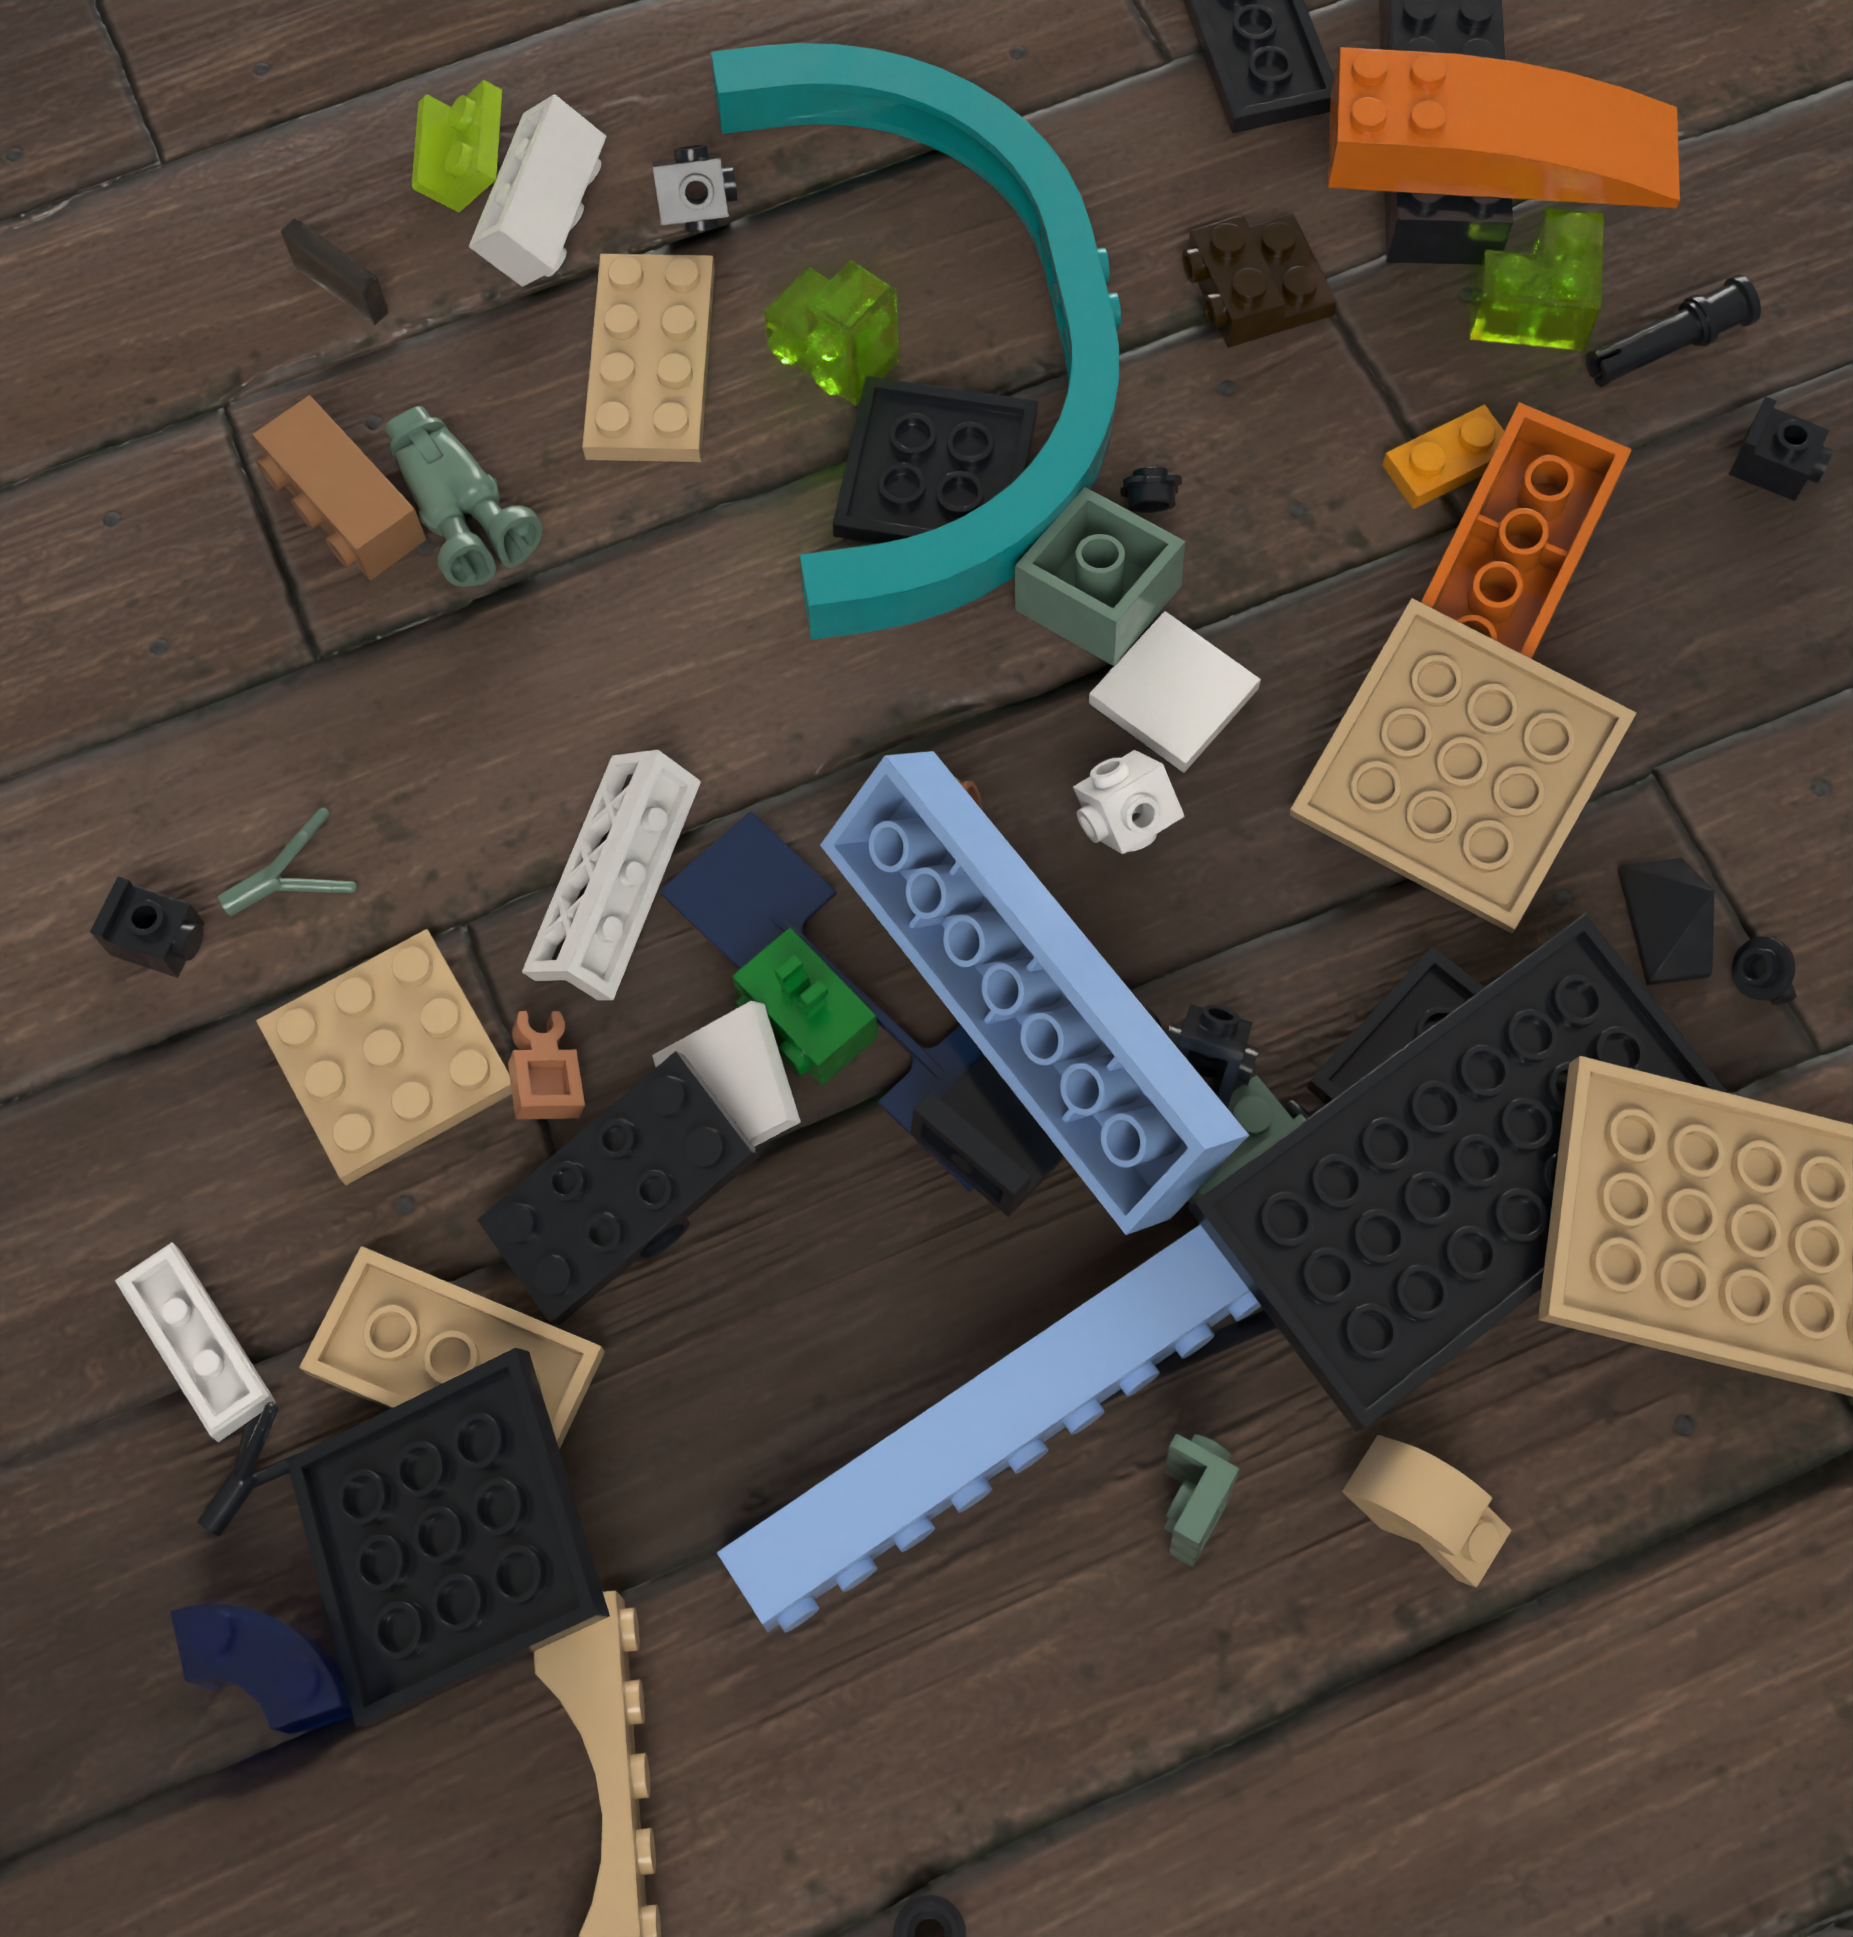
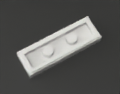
[115,1242,276,1442]

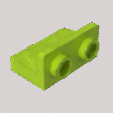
[412,80,502,213]

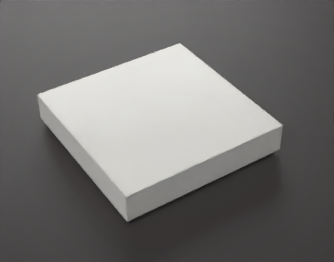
[1089,611,1261,773]
[652,1001,801,1147]

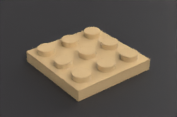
[256,929,512,1185]

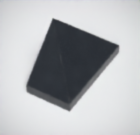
[1617,858,1715,986]

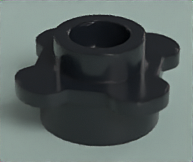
[1120,467,1182,513]

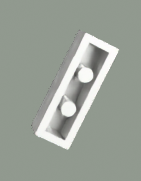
[469,94,607,287]

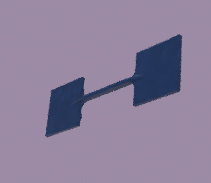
[660,811,984,1192]

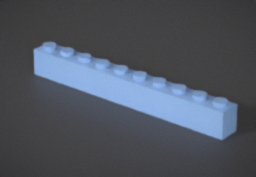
[717,1225,1261,1633]

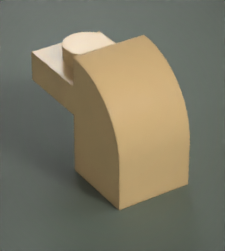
[1342,1435,1511,1588]

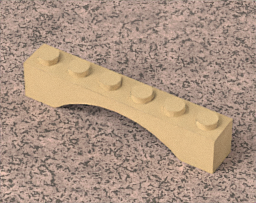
[534,1590,662,1937]

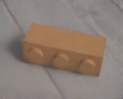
[252,395,427,580]

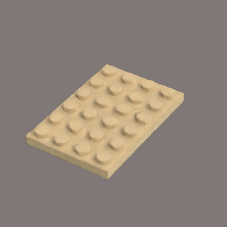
[1538,1056,1853,1396]

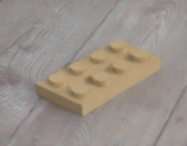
[582,254,715,462]
[299,1246,605,1450]

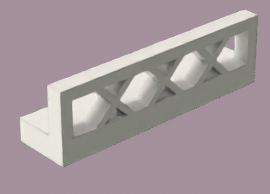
[522,750,701,1000]

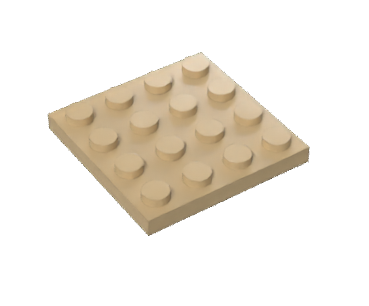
[1290,598,1636,934]

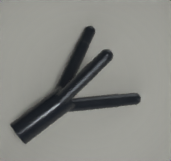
[197,1402,310,1536]

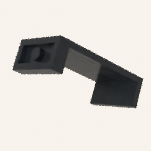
[910,1004,1167,1217]

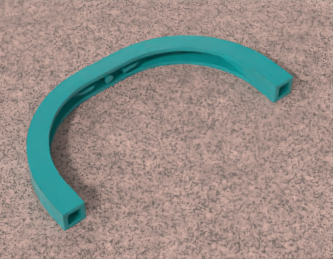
[711,43,1121,640]

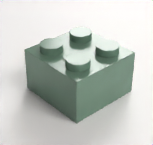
[1015,487,1186,666]

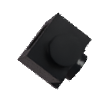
[1728,397,1834,501]
[90,876,205,978]

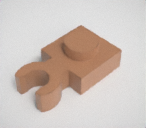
[508,1011,585,1119]

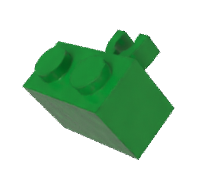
[732,928,878,1087]

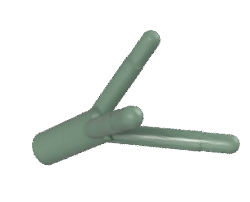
[218,808,357,917]

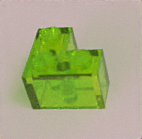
[1470,208,1604,351]
[764,260,899,406]

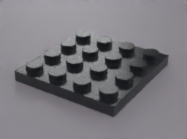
[287,1348,610,1726]

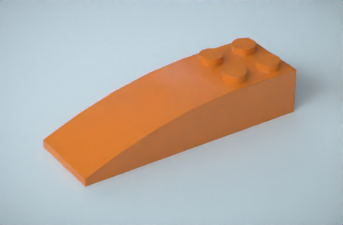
[1328,47,1680,208]
[1421,402,1632,659]

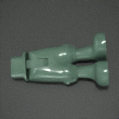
[385,406,543,587]

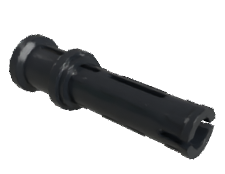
[1586,274,1761,387]

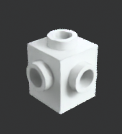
[1073,750,1185,854]

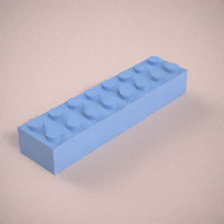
[820,751,1249,1235]

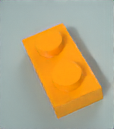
[1382,404,1504,510]

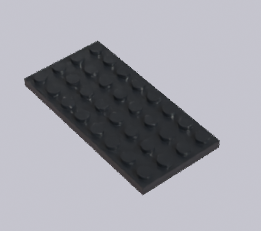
[1188,914,1728,1432]

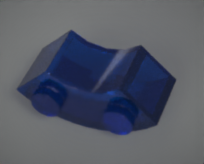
[170,1604,353,1736]

